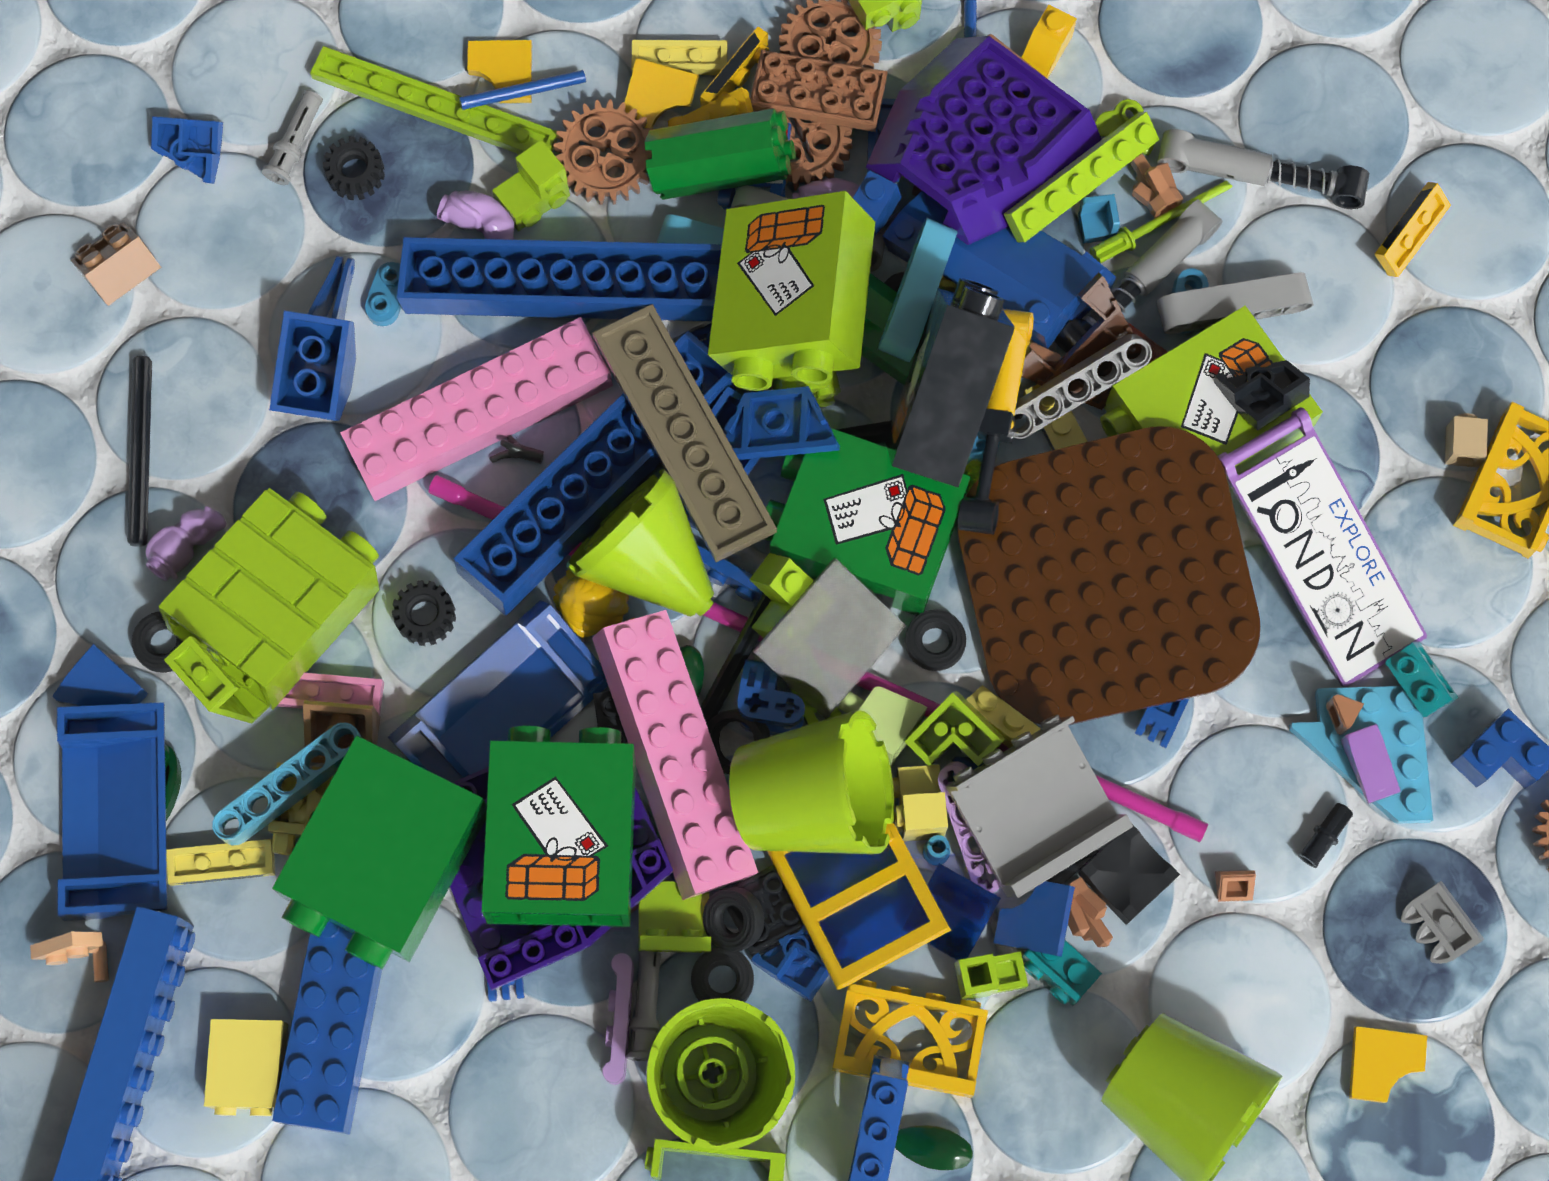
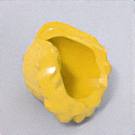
[553,569,629,638]

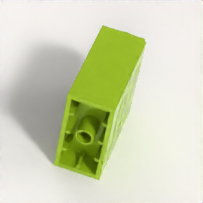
[158,488,380,710]

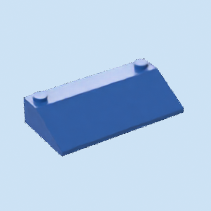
[882,171,1104,349]
[387,600,608,782]
[57,702,167,921]

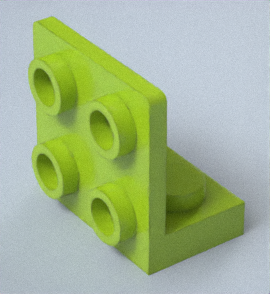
[638,881,711,953]

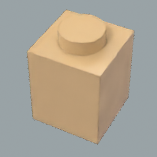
[1445,413,1488,468]

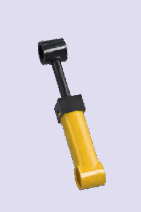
[958,309,1034,535]

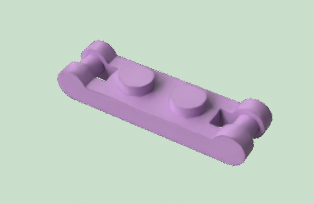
[603,953,634,1085]

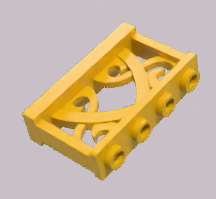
[1453,402,1549,559]
[832,979,988,1098]

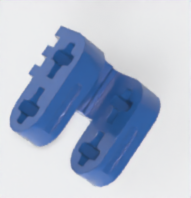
[737,659,805,736]

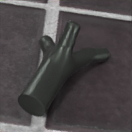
[490,435,544,464]

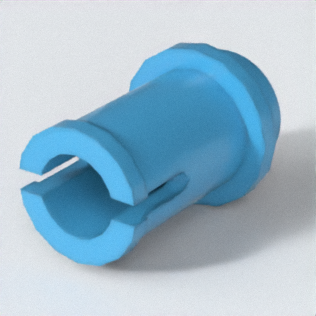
[923,835,950,866]

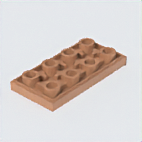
[750,50,888,132]

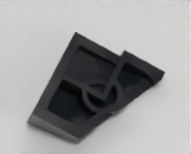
[1214,360,1310,431]

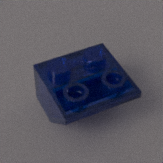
[903,863,1001,961]

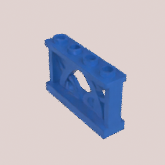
[848,1055,909,1181]

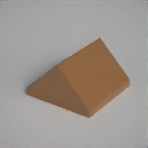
[303,700,381,763]

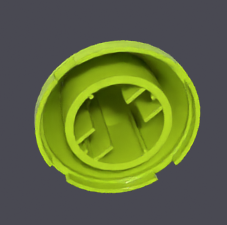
[566,469,714,617]

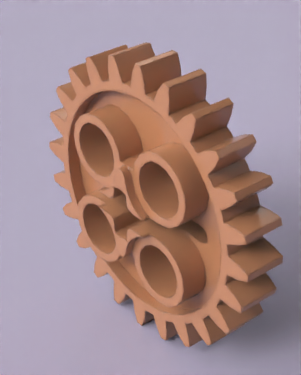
[779,0,882,69]
[553,99,653,205]
[785,117,852,191]

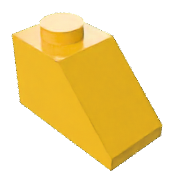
[1021,4,1077,79]

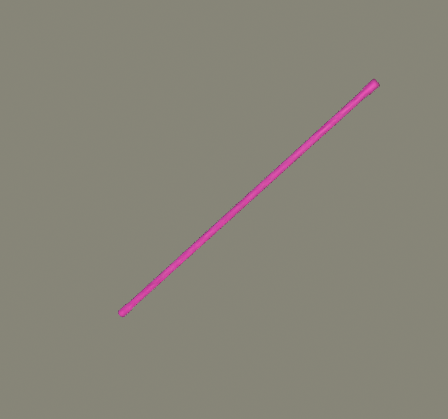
[428,475,1208,843]

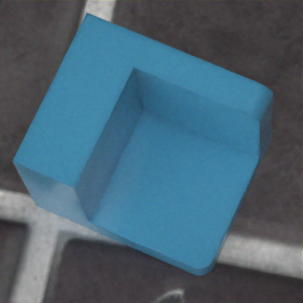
[1078,194,1120,244]

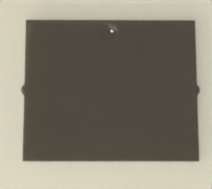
[753,558,906,719]

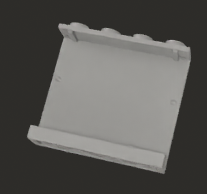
[946,714,1133,898]

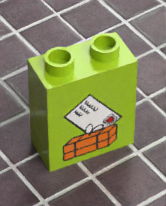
[708,190,875,391]
[1100,305,1323,484]

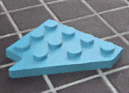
[1289,686,1433,824]

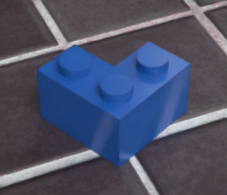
[1451,708,1549,789]

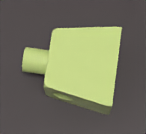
[838,686,927,767]

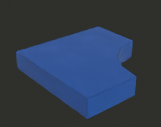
[993,881,1075,957]

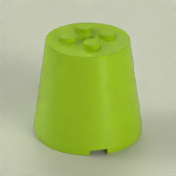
[729,710,894,854]
[646,998,795,1150]
[1101,1013,1283,1181]

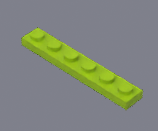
[1004,112,1160,242]

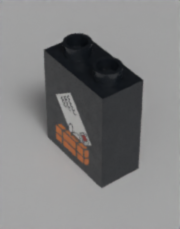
[885,278,1015,488]

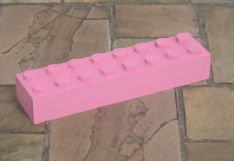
[340,317,613,501]
[592,610,758,900]

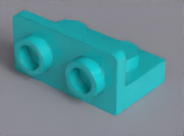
[1386,641,1459,717]
[1022,940,1102,1006]

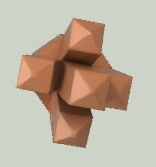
[1131,154,1184,218]
[1068,877,1113,947]

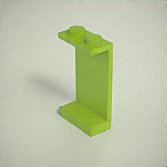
[164,636,269,724]
[645,1139,786,1181]

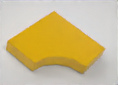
[467,40,532,103]
[624,58,699,129]
[1349,1026,1427,1103]

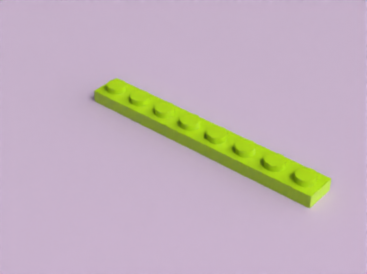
[310,46,558,154]

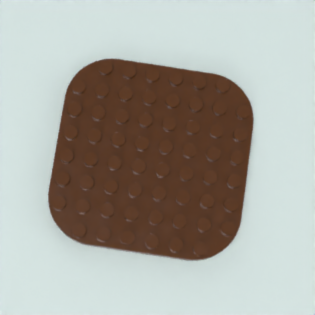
[958,426,1261,725]

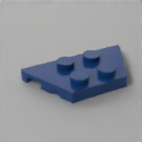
[725,386,840,460]

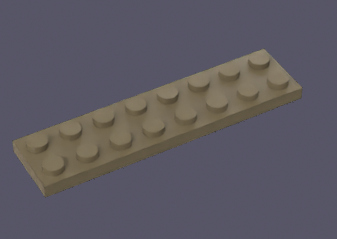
[593,304,777,562]

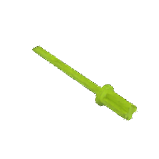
[1089,180,1233,263]

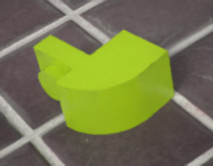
[954,951,1028,1000]

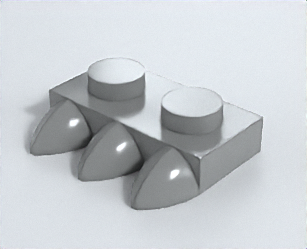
[1401,881,1484,964]

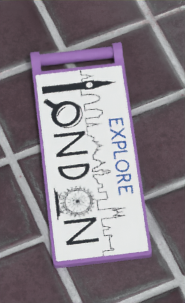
[1217,407,1427,687]

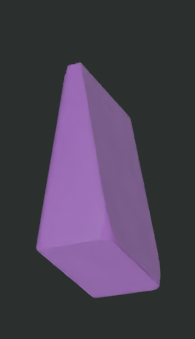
[1340,724,1401,804]

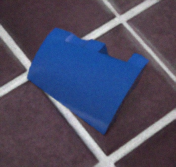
[151,116,223,184]
[52,644,148,706]
[751,921,849,1002]

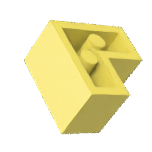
[892,764,948,842]

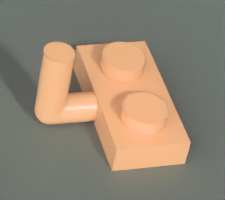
[30,931,109,983]

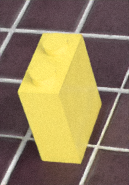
[204,1019,289,1116]

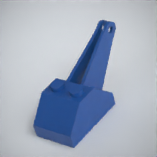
[269,256,356,421]

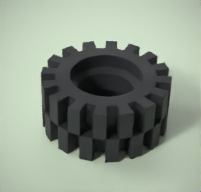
[323,136,385,200]
[392,580,456,646]

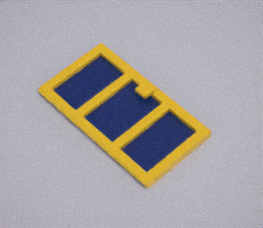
[767,822,951,990]

